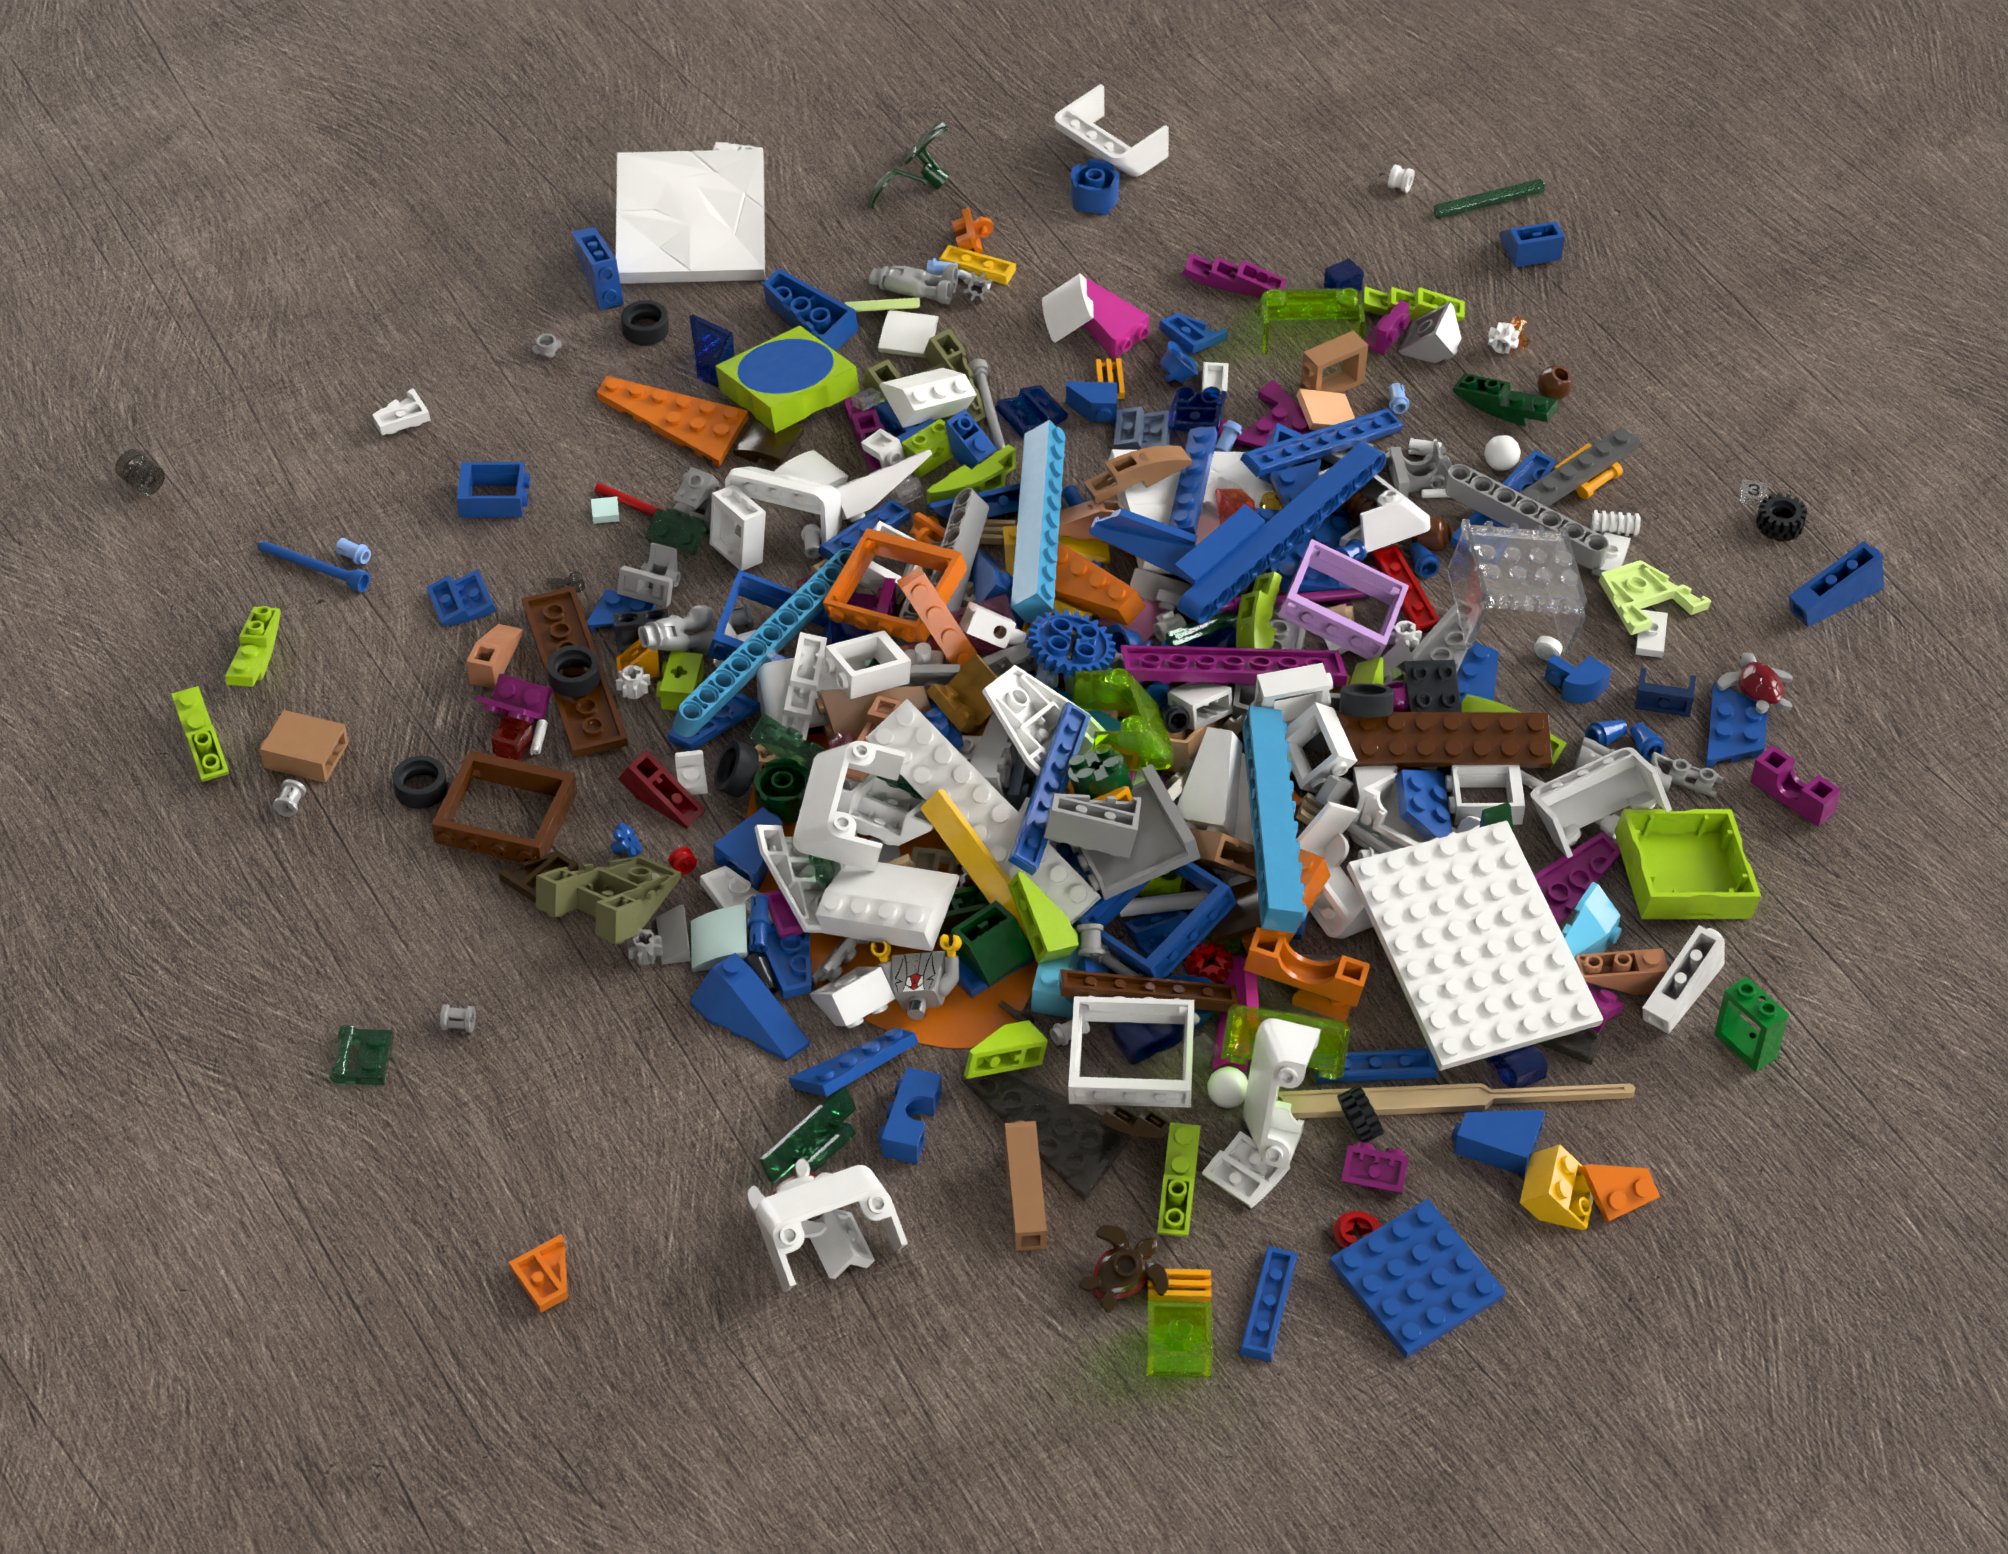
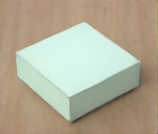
[591,497,620,524]

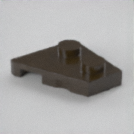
[498,851,579,903]

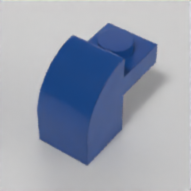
[1545,655,1612,703]

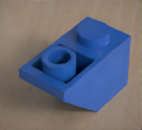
[945,409,997,469]

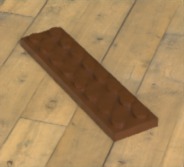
[521,587,628,758]
[1325,712,1552,768]

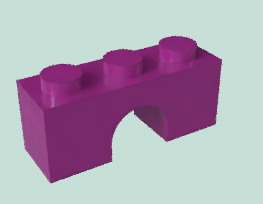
[1750,745,1841,827]

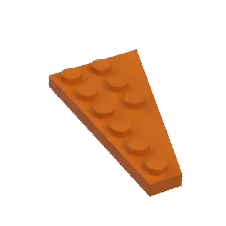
[597,376,748,468]

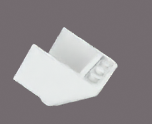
[1055,84,1169,177]
[725,466,842,544]
[1318,469,1430,553]
[793,741,906,872]
[1530,747,1672,858]
[1296,802,1373,939]
[755,1165,908,1293]

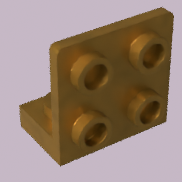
[926,655,998,733]

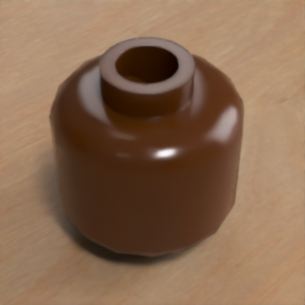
[1411,516,1451,551]

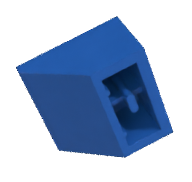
[1499,221,1565,267]

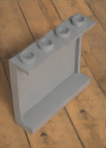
[1069,764,1201,900]

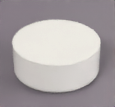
[1534,636,1563,661]

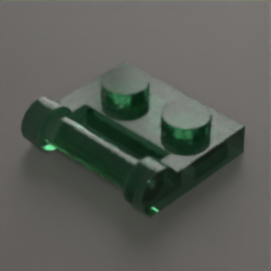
[330,1025,394,1085]

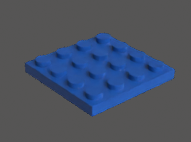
[1250,507,1370,599]
[1328,1199,1506,1359]

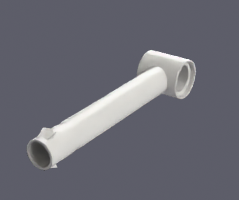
[1120,876,1254,917]

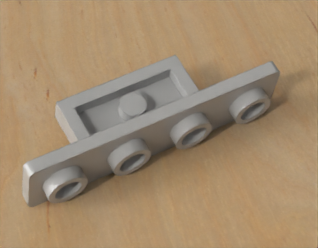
[1129,568,1234,625]

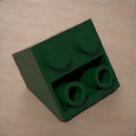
[951,900,1034,987]

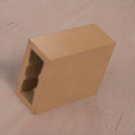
[259,710,349,783]

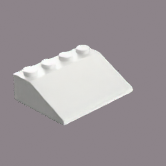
[815,862,959,951]

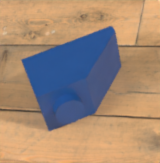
[1066,382,1117,422]

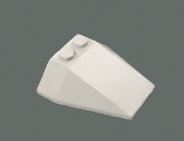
[982,665,1108,778]
[837,774,934,846]
[754,825,857,933]

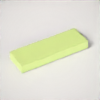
[844,298,920,312]

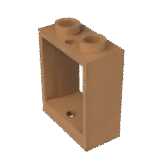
[1300,330,1368,393]

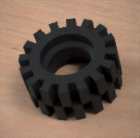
[1756,493,1807,541]
[1337,1085,1384,1143]

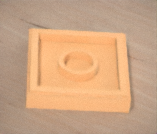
[1296,389,1355,430]

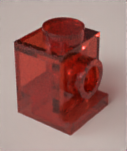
[491,716,533,761]

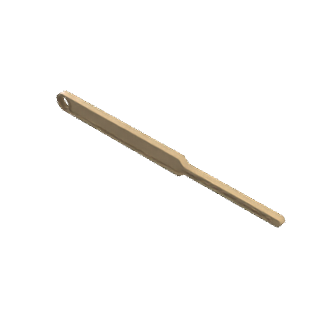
[1277,1083,1635,1119]

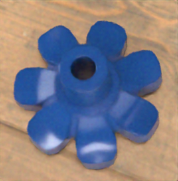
[610,822,642,857]

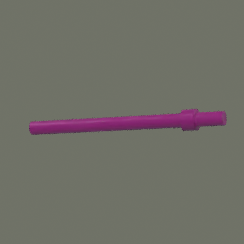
[1220,588,1366,613]

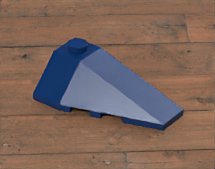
[971,548,1024,630]
[690,953,810,1061]

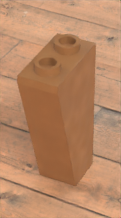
[815,685,931,746]
[1005,1121,1047,1251]

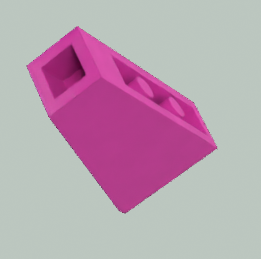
[1082,275,1149,359]

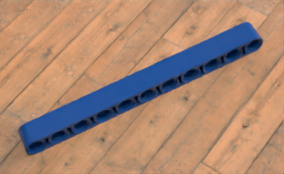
[1178,442,1386,624]

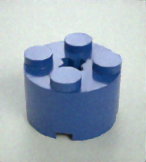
[1070,159,1119,215]

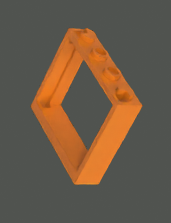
[823,528,967,643]

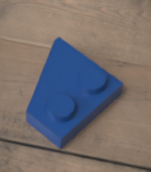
[587,589,656,633]

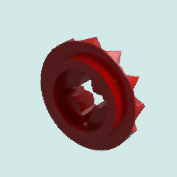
[1186,940,1233,984]
[1333,1211,1381,1249]

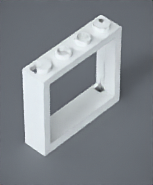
[1068,995,1194,1108]

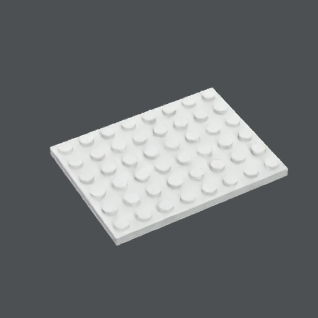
[1347,821,1604,1071]

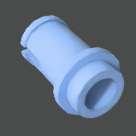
[927,258,958,275]
[1388,383,1410,414]
[1215,420,1242,452]
[335,538,371,565]

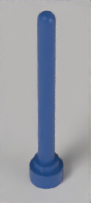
[257,541,370,592]

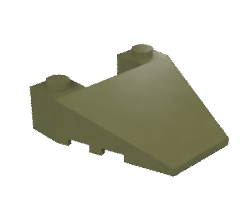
[862,328,986,426]
[536,856,681,944]

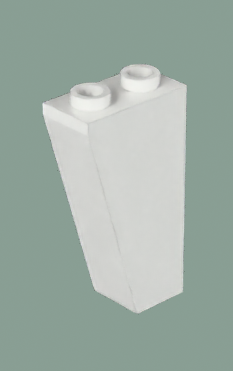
[1177,727,1243,837]
[1643,925,1725,1034]

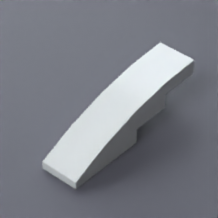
[777,632,827,750]

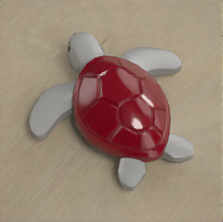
[1717,652,1793,714]

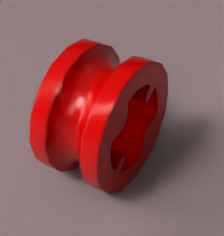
[668,847,697,875]

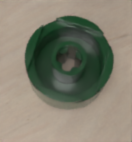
[1068,744,1133,800]
[754,758,810,823]

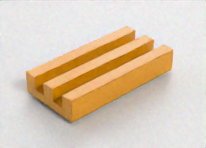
[1096,358,1125,399]
[1148,1269,1211,1302]

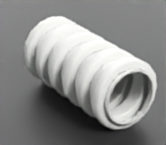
[1590,510,1640,537]

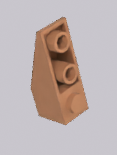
[1058,499,1125,543]
[466,624,524,689]
[1575,948,1669,995]

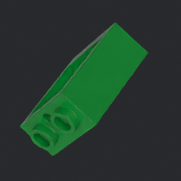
[1714,976,1789,1072]

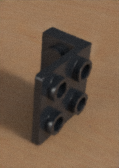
[1391,660,1462,712]

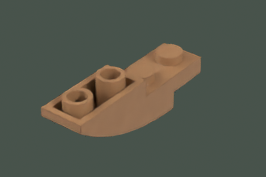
[1084,445,1193,504]

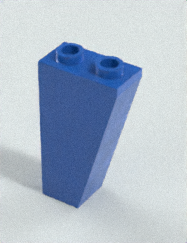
[571,226,624,310]
[1789,541,1884,627]

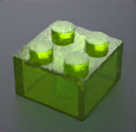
[1147,1301,1213,1378]

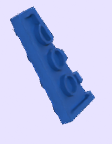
[789,1028,918,1097]

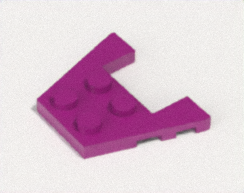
[1215,380,1316,449]

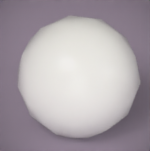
[1484,436,1521,471]
[1207,1066,1248,1108]

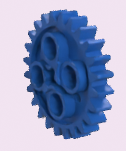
[1026,609,1117,681]

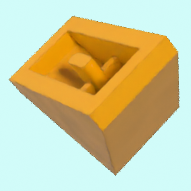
[616,639,660,678]

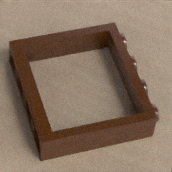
[432,750,577,863]

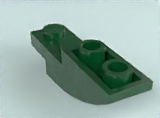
[1453,373,1559,426]

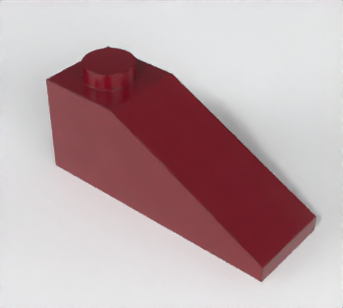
[618,750,706,829]

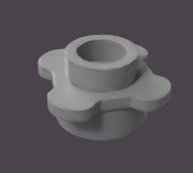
[532,334,562,358]

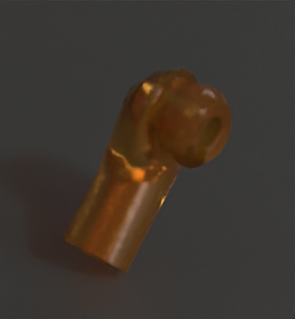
[1509,316,1530,349]

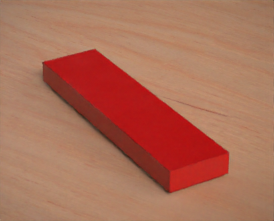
[1371,545,1440,634]

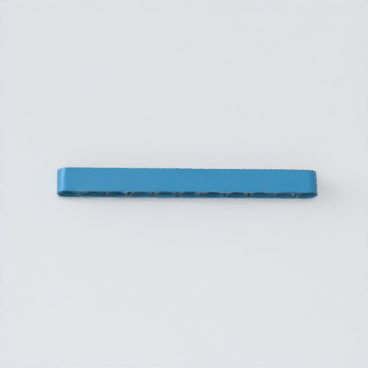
[673,548,853,737]

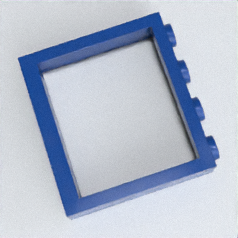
[707,570,836,662]
[1078,862,1237,979]

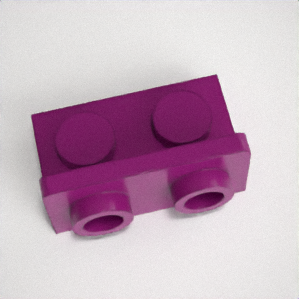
[1341,1142,1409,1195]

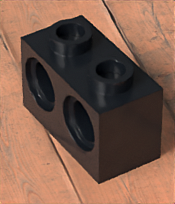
[613,608,669,652]

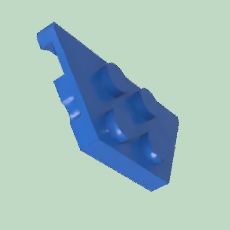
[1705,682,1767,768]
[1395,770,1452,841]

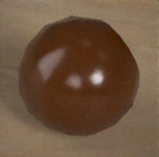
[1537,365,1573,400]

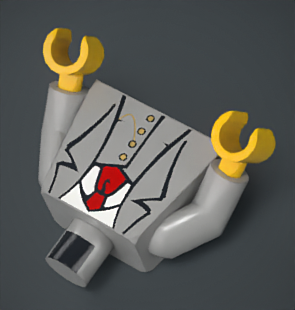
[871,934,962,1020]

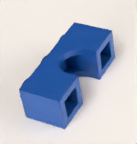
[877,1067,942,1164]

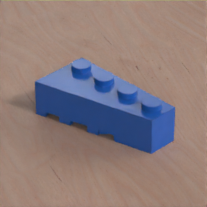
[763,268,858,352]

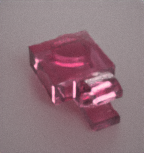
[827,731,856,750]

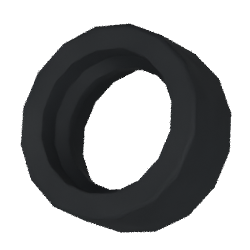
[621,300,669,346]
[547,645,601,697]
[1340,683,1394,718]
[714,741,759,798]
[392,755,448,809]

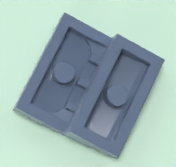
[1114,406,1172,450]

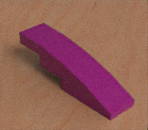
[1182,253,1287,299]
[843,394,885,473]

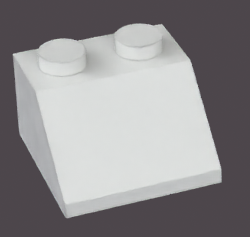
[810,967,896,1029]

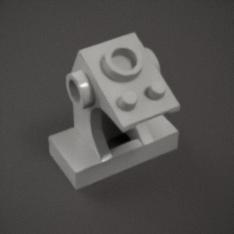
[1388,441,1452,498]
[673,467,721,529]
[617,543,681,607]

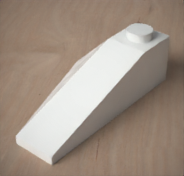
[835,450,932,522]

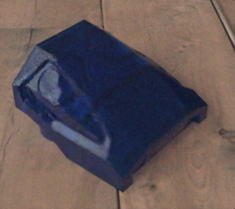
[1168,386,1228,432]

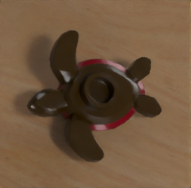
[1079,1225,1168,1313]

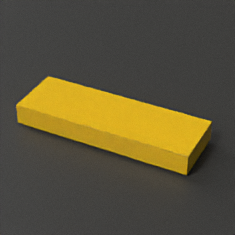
[939,245,1016,285]

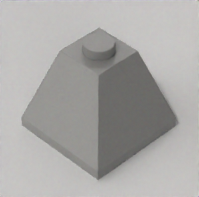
[1398,302,1461,363]

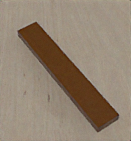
[1059,969,1238,1013]

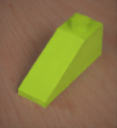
[1007,871,1079,964]
[964,1020,1048,1079]

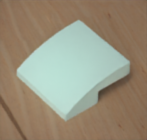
[691,904,749,972]

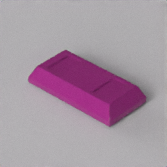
[763,890,805,938]

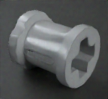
[722,603,753,627]
[272,779,306,817]
[1077,924,1104,957]
[440,1004,476,1033]

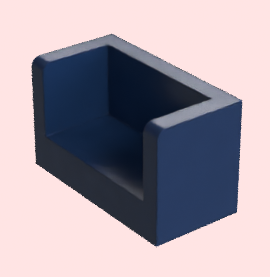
[1635,668,1696,717]

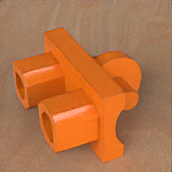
[952,207,994,254]
[909,512,946,544]

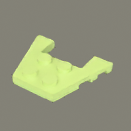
[1599,560,1711,635]

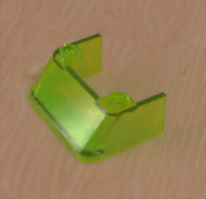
[1258,288,1365,354]
[1072,668,1174,771]
[1221,1004,1352,1079]

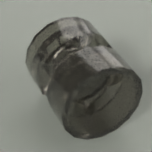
[115,449,165,496]

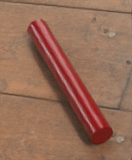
[595,482,665,520]

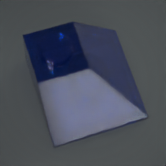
[689,314,735,387]

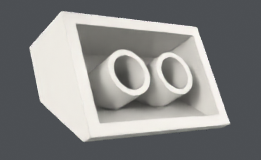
[879,368,977,428]

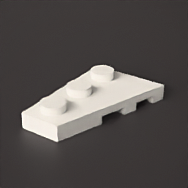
[700,866,773,938]

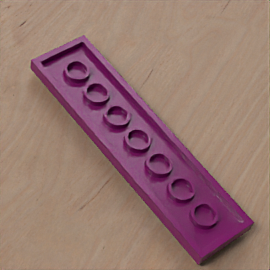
[1120,645,1347,687]

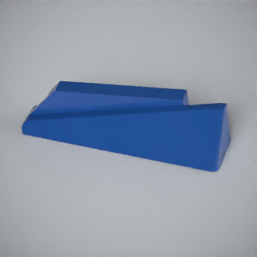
[926,483,1021,521]
[1089,508,1198,581]

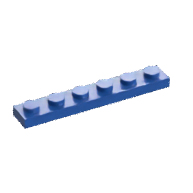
[1169,427,1218,535]

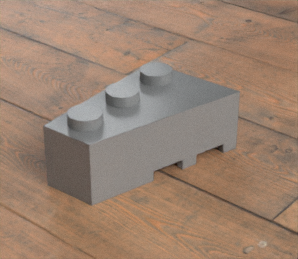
[1044,793,1142,858]

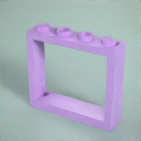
[1277,539,1409,660]

